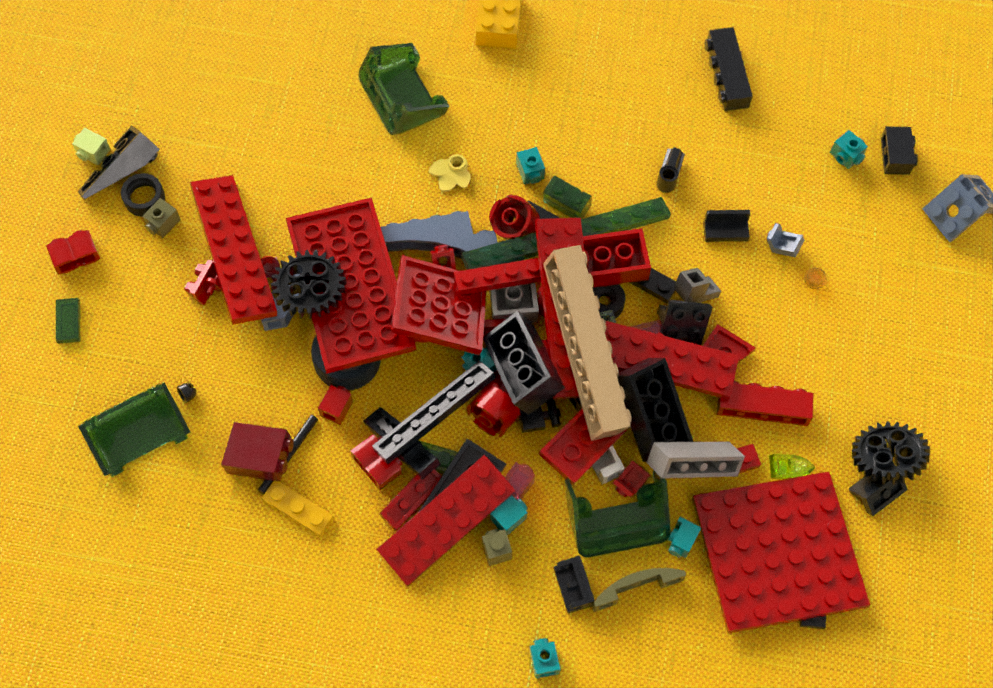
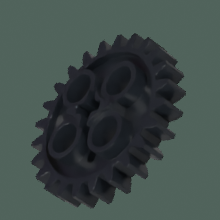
[271,250,346,319]
[852,421,930,485]

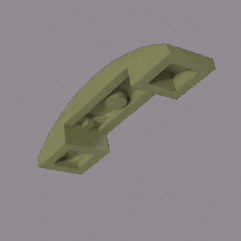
[592,568,686,612]

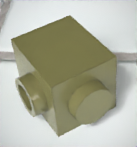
[143,198,181,238]
[482,529,512,566]

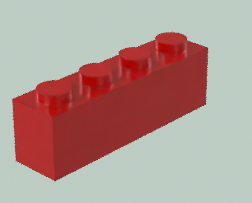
[717,381,814,426]

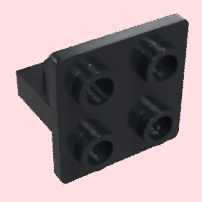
[657,300,712,345]

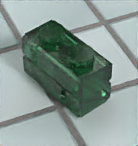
[543,175,592,221]

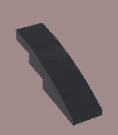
[363,407,440,479]

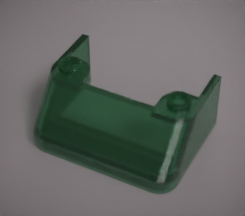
[564,470,671,557]

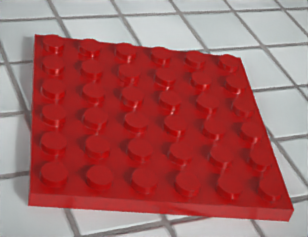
[692,471,870,634]

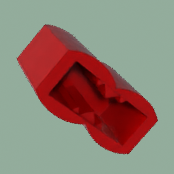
[46,230,100,275]
[350,434,403,490]

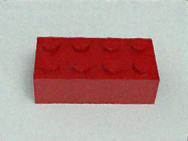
[583,228,651,288]

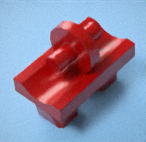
[184,259,222,306]

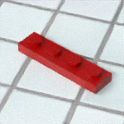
[454,258,541,296]

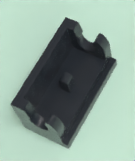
[553,555,595,613]

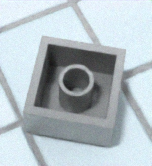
[489,283,539,323]

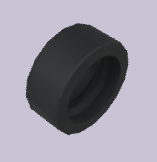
[121,173,165,217]

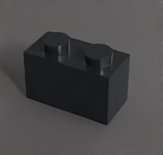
[880,126,918,175]

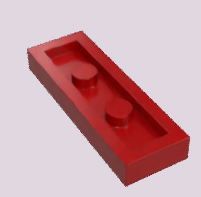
[379,469,442,530]

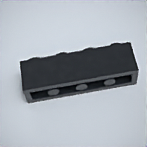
[705,27,753,111]

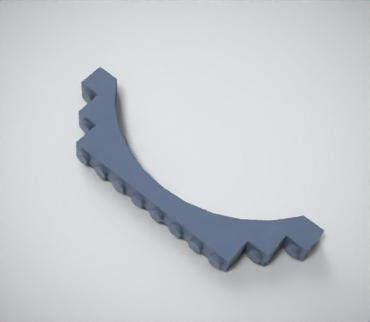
[262,211,525,331]

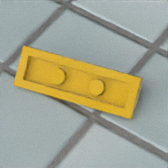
[262,481,334,538]

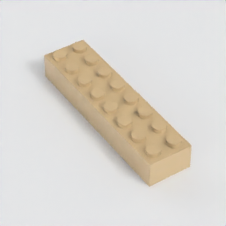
[543,245,631,441]

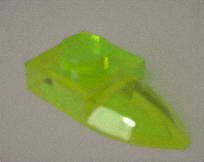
[769,454,815,479]

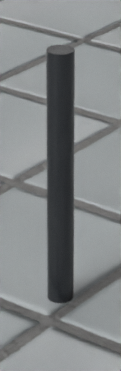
[258,415,318,495]

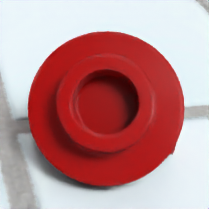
[261,256,280,278]

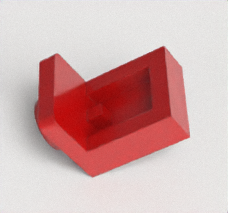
[613,460,652,498]

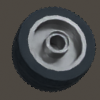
[311,335,381,391]

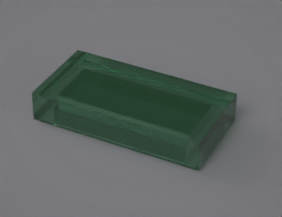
[56,298,80,344]

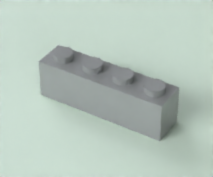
[647,442,745,478]

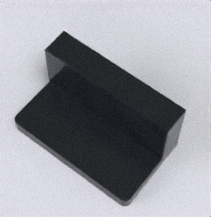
[703,210,751,242]
[849,475,908,516]

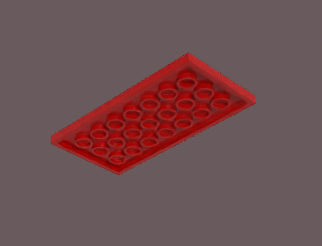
[286,197,417,374]

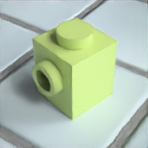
[72,127,111,166]

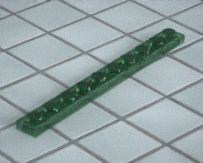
[461,197,671,270]

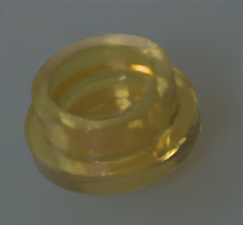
[804,267,827,289]

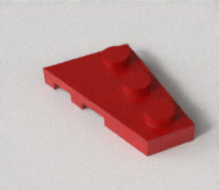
[703,324,756,363]

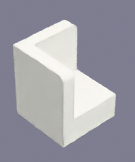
[592,445,625,485]

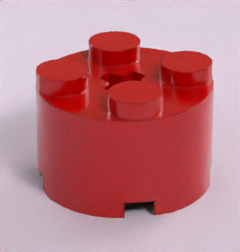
[489,195,540,244]
[466,382,520,437]

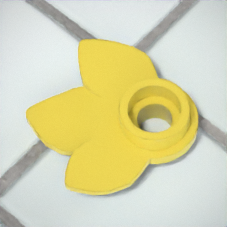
[429,154,471,192]

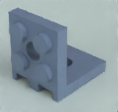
[922,174,993,242]

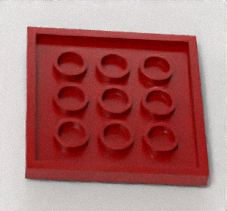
[391,255,487,355]

